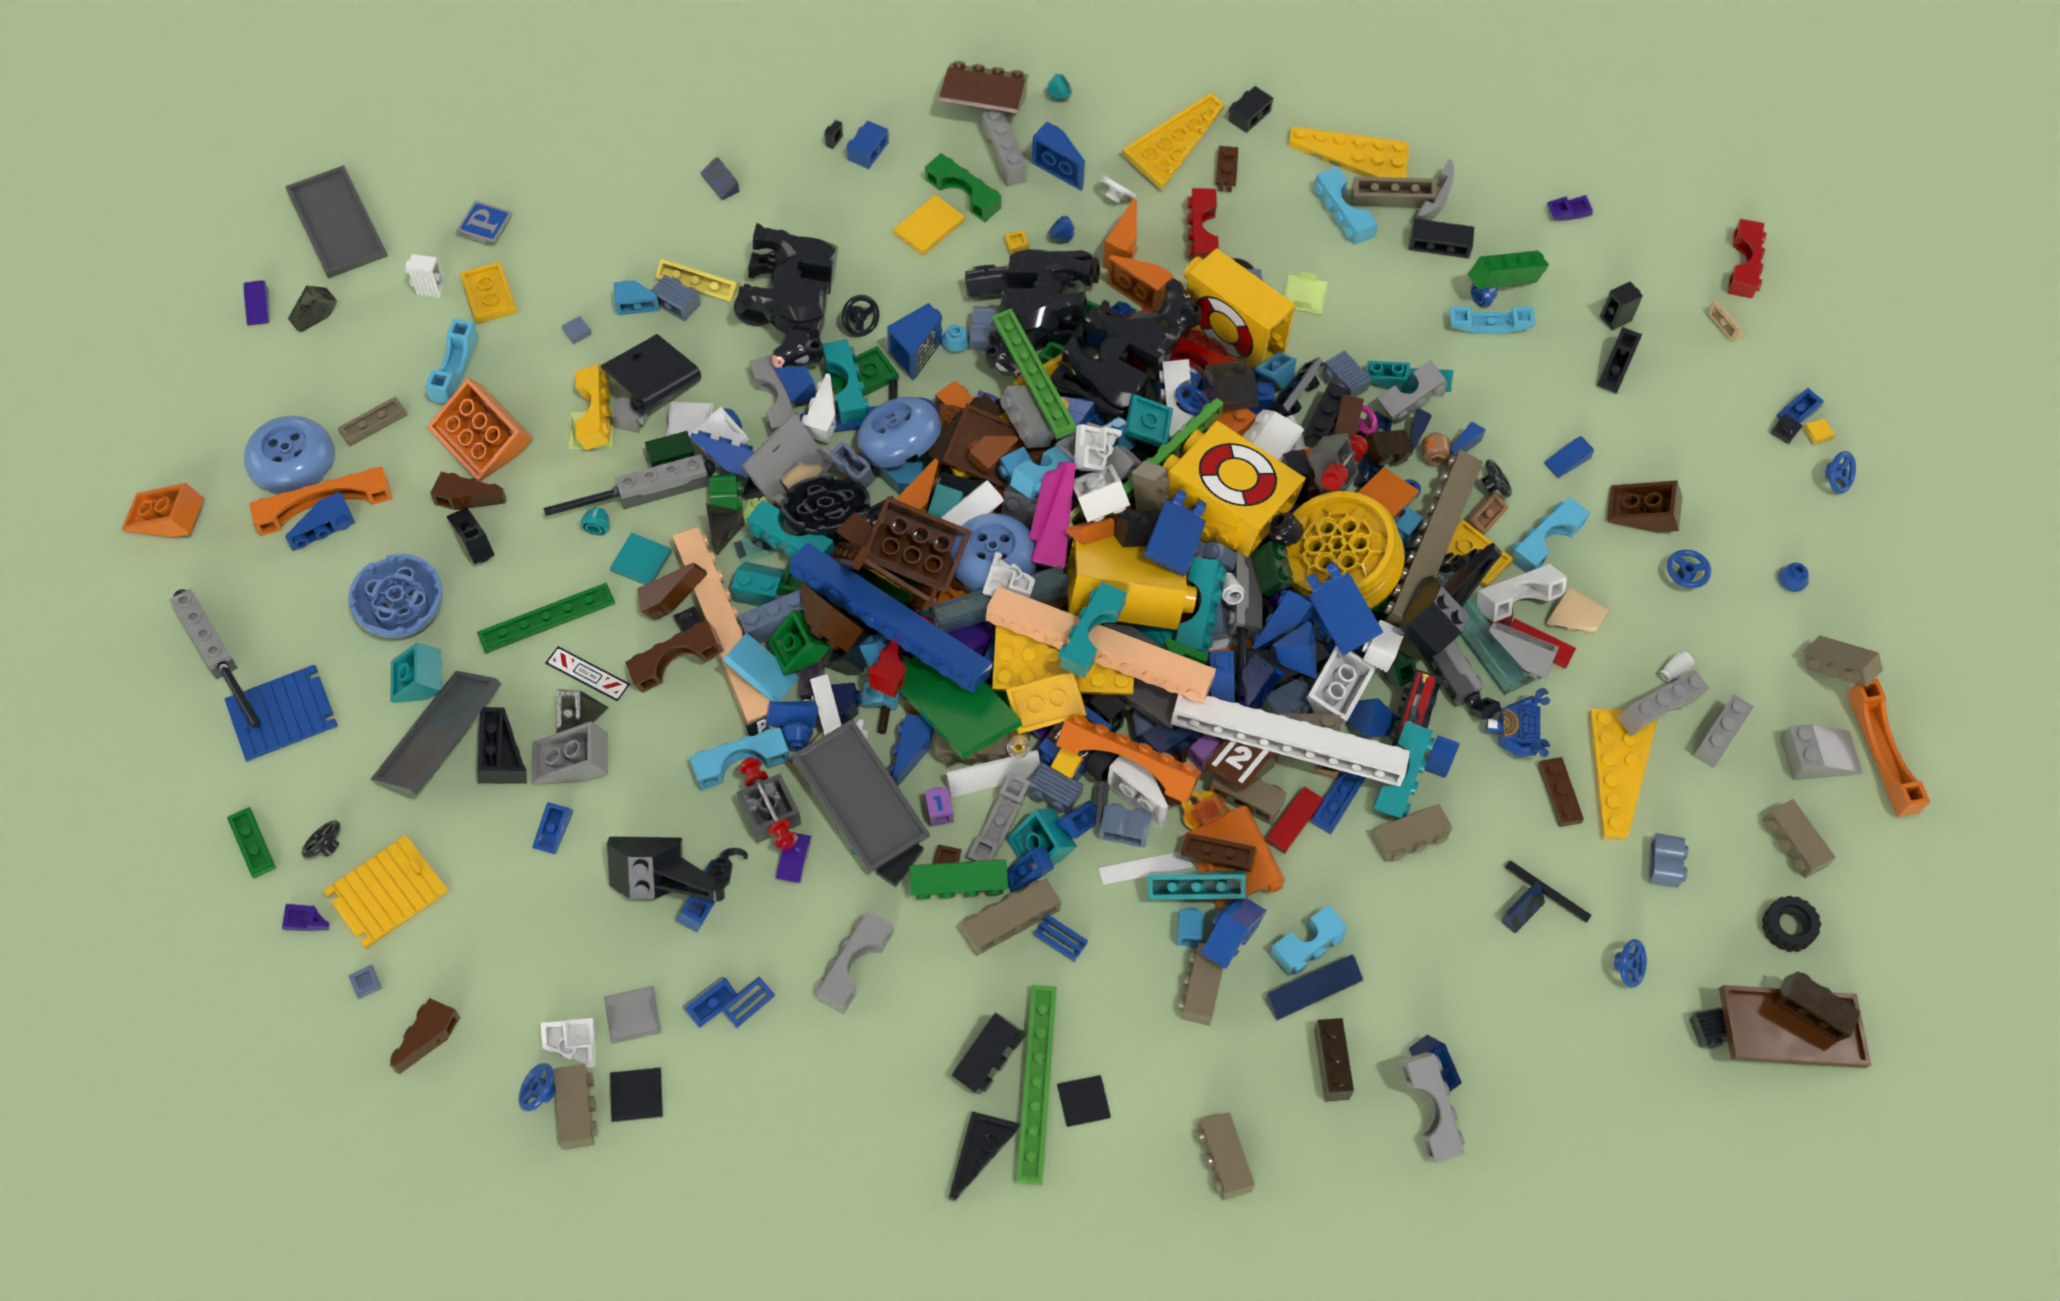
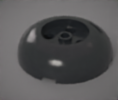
[781,475,870,541]

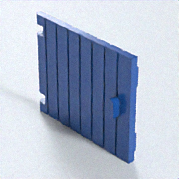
[224,665,338,762]

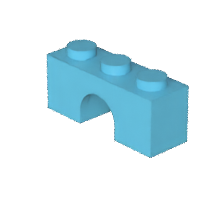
[1010,446,1076,499]
[1270,905,1348,976]

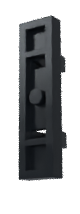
[1269,357,1324,416]

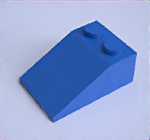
[1032,121,1085,191]

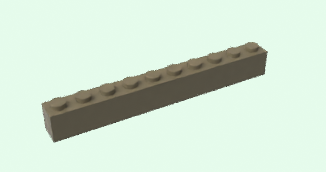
[1384,449,1483,635]

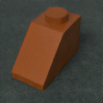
[967,436,1019,475]

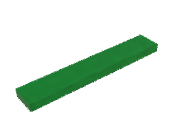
[477,582,615,654]

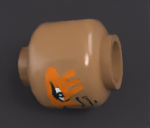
[1422,432,1451,466]

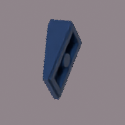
[1409,408,1432,457]

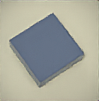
[562,316,592,344]
[348,965,382,999]

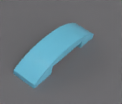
[1449,307,1535,334]

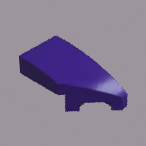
[282,903,330,931]

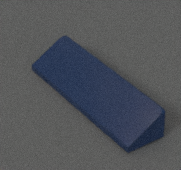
[1353,411,1392,488]
[1265,954,1363,1021]

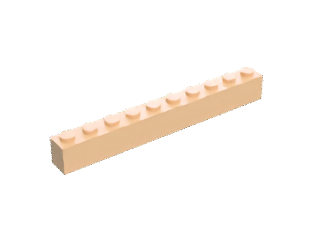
[673,527,771,725]
[985,586,1216,704]

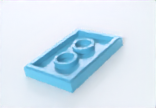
[723,633,799,702]

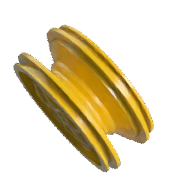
[1278,491,1405,609]

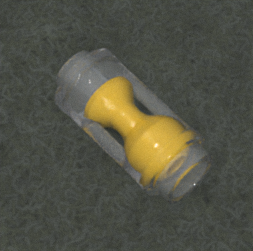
[1007,729,1030,759]

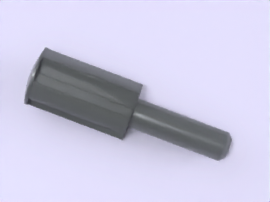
[1093,781,1109,827]

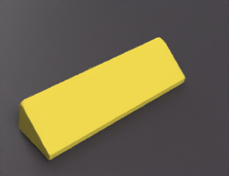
[655,258,741,303]

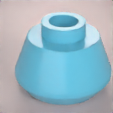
[942,325,970,352]

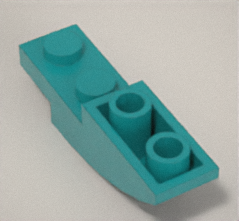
[1366,361,1454,394]

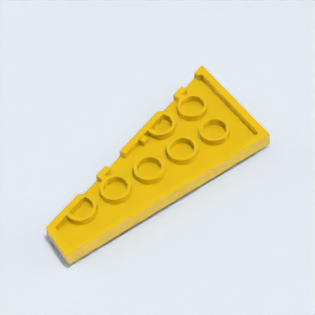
[1122,93,1224,191]
[1289,126,1410,178]
[992,626,1134,696]
[1589,709,1658,840]

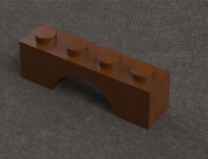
[625,620,724,693]

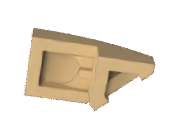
[780,463,823,489]

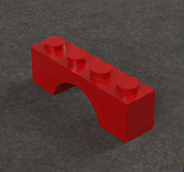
[1187,188,1219,260]
[1728,218,1767,299]
[1168,339,1238,391]
[868,609,936,698]

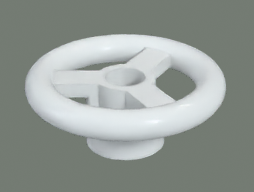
[1101,176,1136,203]

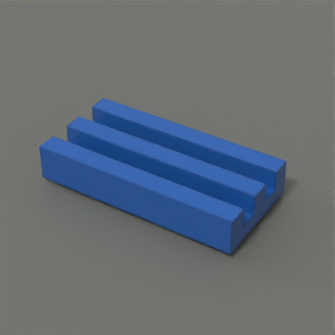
[1034,914,1088,962]
[721,976,775,1029]

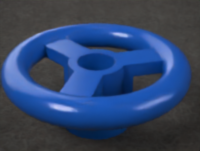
[1175,384,1211,416]
[1825,451,1856,494]
[1667,549,1711,588]
[1614,939,1647,988]
[519,1063,556,1112]

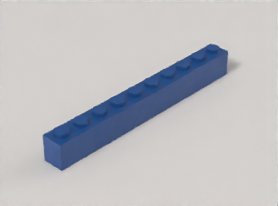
[789,543,992,694]

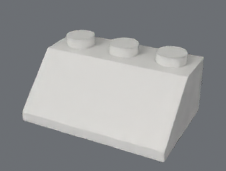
[1243,410,1304,462]
[1306,645,1376,727]

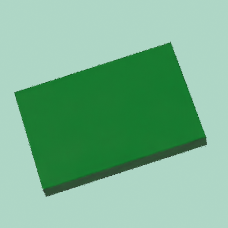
[822,346,899,397]

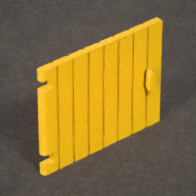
[323,835,449,949]

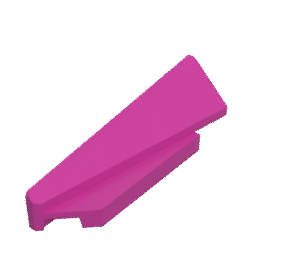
[1029,462,1076,569]

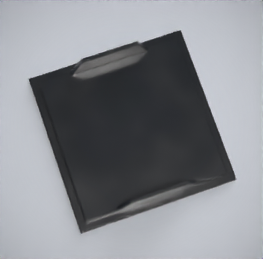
[610,1067,663,1122]

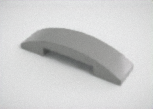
[1417,160,1454,221]
[967,772,1031,861]

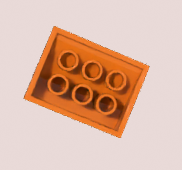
[427,378,533,482]

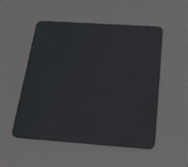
[1057,1075,1111,1127]

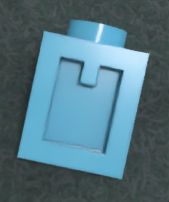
[861,683,899,710]

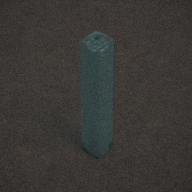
[931,566,1070,633]
[1435,572,1528,695]

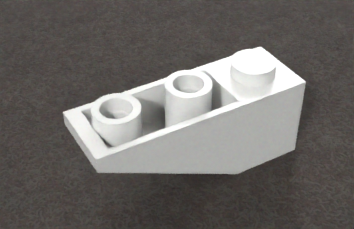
[801,373,836,444]

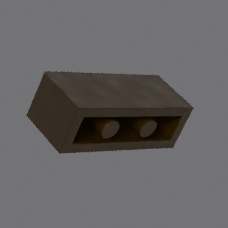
[1775,971,1861,1042]
[1314,1018,1354,1102]

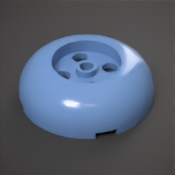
[857,397,942,468]
[244,416,335,495]
[950,513,1037,595]
[349,554,443,638]

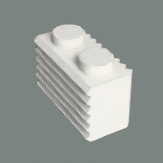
[405,254,445,298]
[1362,620,1404,672]

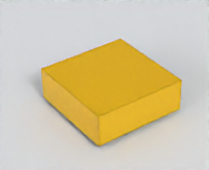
[1004,230,1030,254]
[1804,418,1835,444]
[1051,748,1084,779]

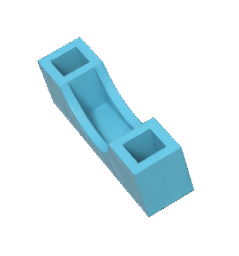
[1314,167,1378,245]
[425,318,479,405]
[1511,497,1590,573]
[690,727,790,791]

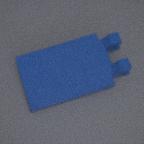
[1143,489,1207,577]
[1306,562,1384,656]

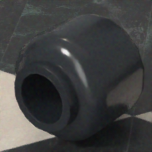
[1270,512,1304,546]

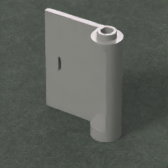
[742,413,834,515]

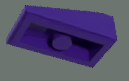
[243,280,269,325]

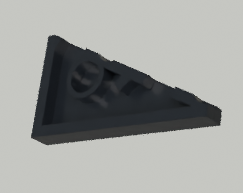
[949,1111,1020,1201]

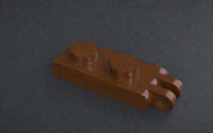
[1216,146,1239,192]

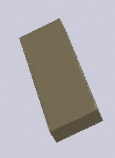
[338,397,407,446]

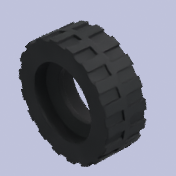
[1762,896,1821,952]

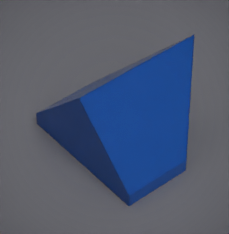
[774,365,816,404]
[1273,621,1317,679]
[1346,698,1396,737]

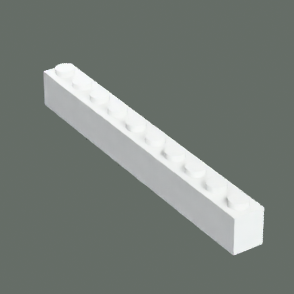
[1170,694,1410,786]

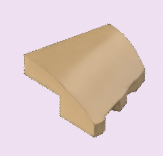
[1545,587,1609,635]

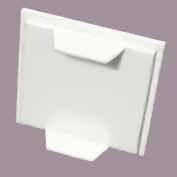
[666,401,714,439]
[689,407,750,468]

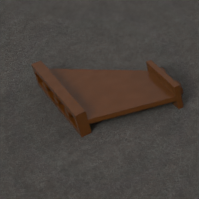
[830,541,938,611]

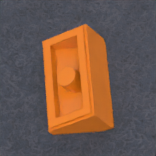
[1065,518,1115,545]

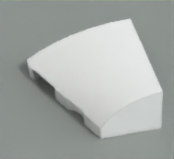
[1074,424,1122,472]
[982,552,1035,598]
[541,1017,596,1068]

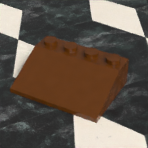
[939,61,1028,113]
[866,496,972,594]

